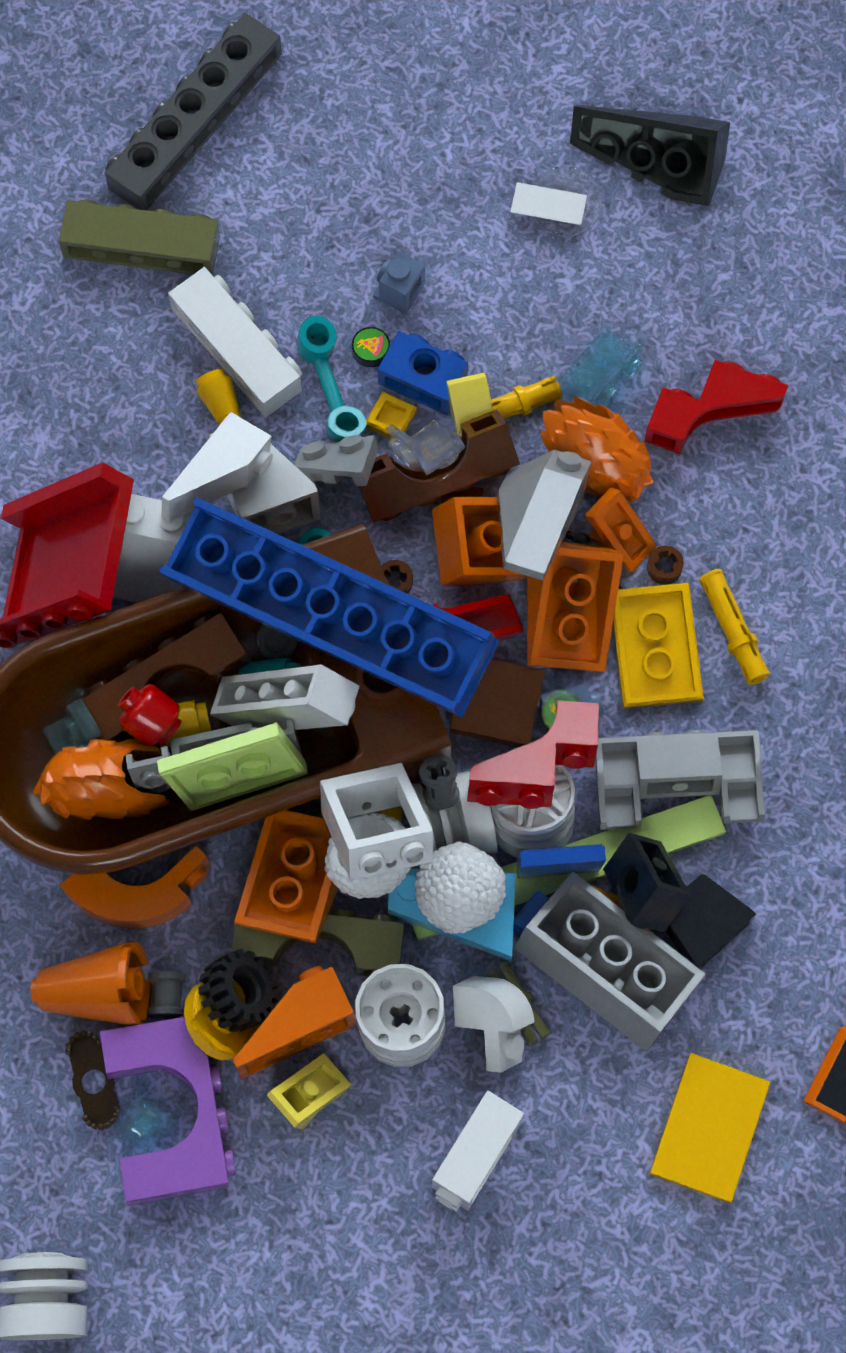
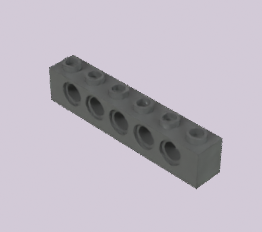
[104,13,282,211]

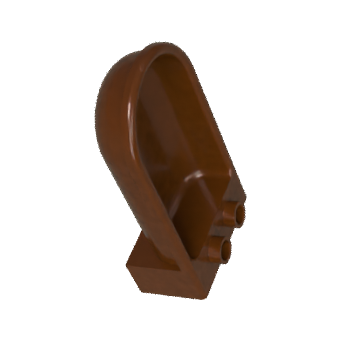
[0,523,451,874]

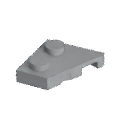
[294,435,379,486]

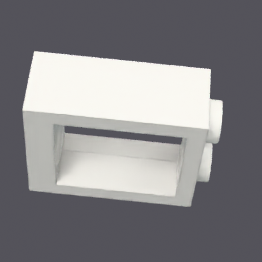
[320,763,433,881]
[432,1090,524,1212]

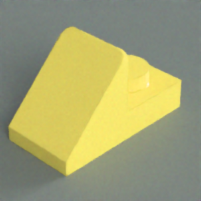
[267,1053,352,1130]

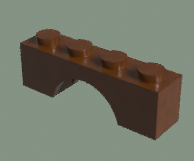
[358,410,520,523]
[80,613,253,743]

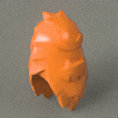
[540,396,654,502]
[33,739,170,820]

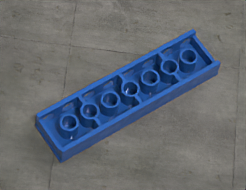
[159,497,500,718]

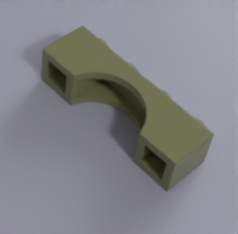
[232,904,404,976]

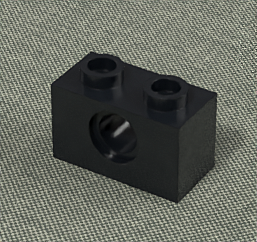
[603,832,691,932]

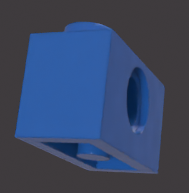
[378,331,468,415]

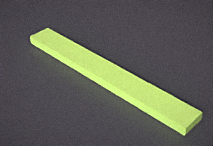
[412,795,726,942]

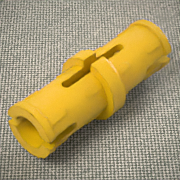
[491,375,562,419]

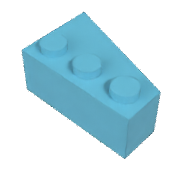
[388,868,516,963]

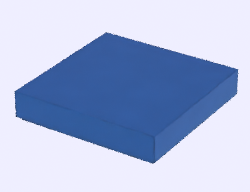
[516,844,606,878]

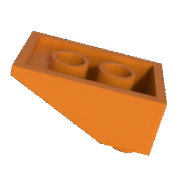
[432,497,563,586]
[527,542,624,672]
[234,810,338,944]
[233,966,356,1079]

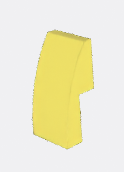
[446,372,493,442]

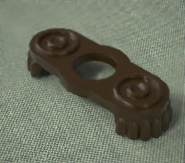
[65,1030,120,1130]

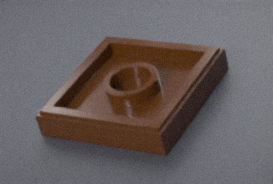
[449,659,545,748]

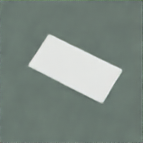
[510,182,587,225]

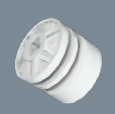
[490,765,575,858]
[412,771,498,855]
[355,964,446,1067]
[0,1252,88,1341]

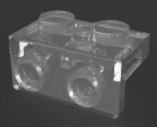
[385,420,466,475]

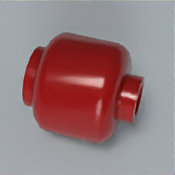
[118,684,182,747]

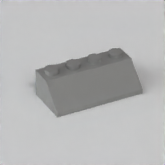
[514,872,706,1052]

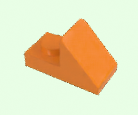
[585,487,657,573]

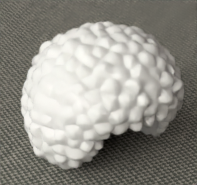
[324,812,410,899]
[415,841,506,934]

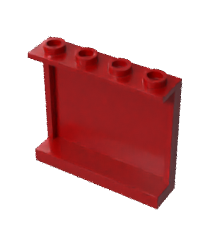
[0,462,134,648]

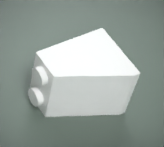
[209,433,321,534]
[113,494,193,603]

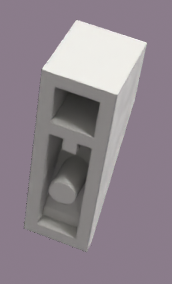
[161,412,273,522]

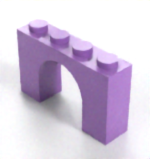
[100,1017,236,1206]

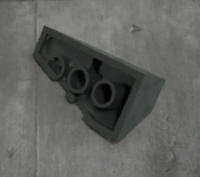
[570,105,730,206]

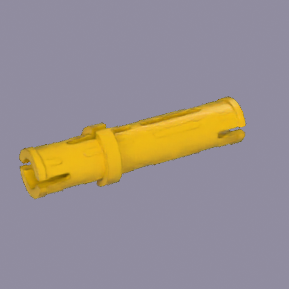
[699,569,771,686]

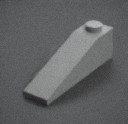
[497,450,592,581]

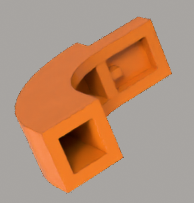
[59,846,210,929]

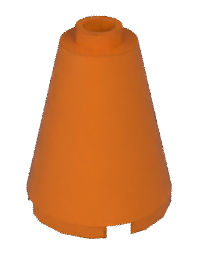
[30,941,151,1026]

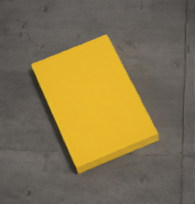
[613,583,704,709]
[649,1053,770,1204]

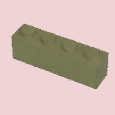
[59,199,220,276]

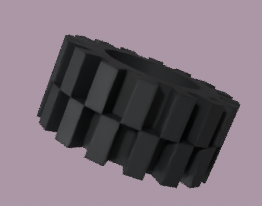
[198,949,279,1033]

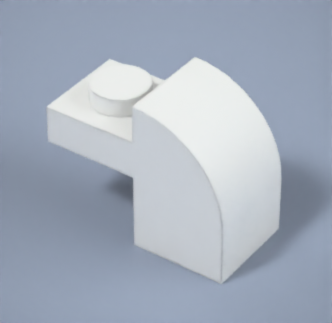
[453,976,534,1073]

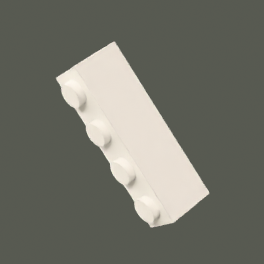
[168,267,302,418]
[210,665,359,730]

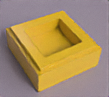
[366,391,417,444]

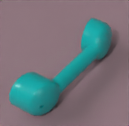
[296,316,367,442]

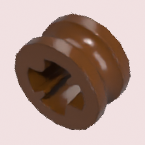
[647,545,684,585]
[381,560,413,594]

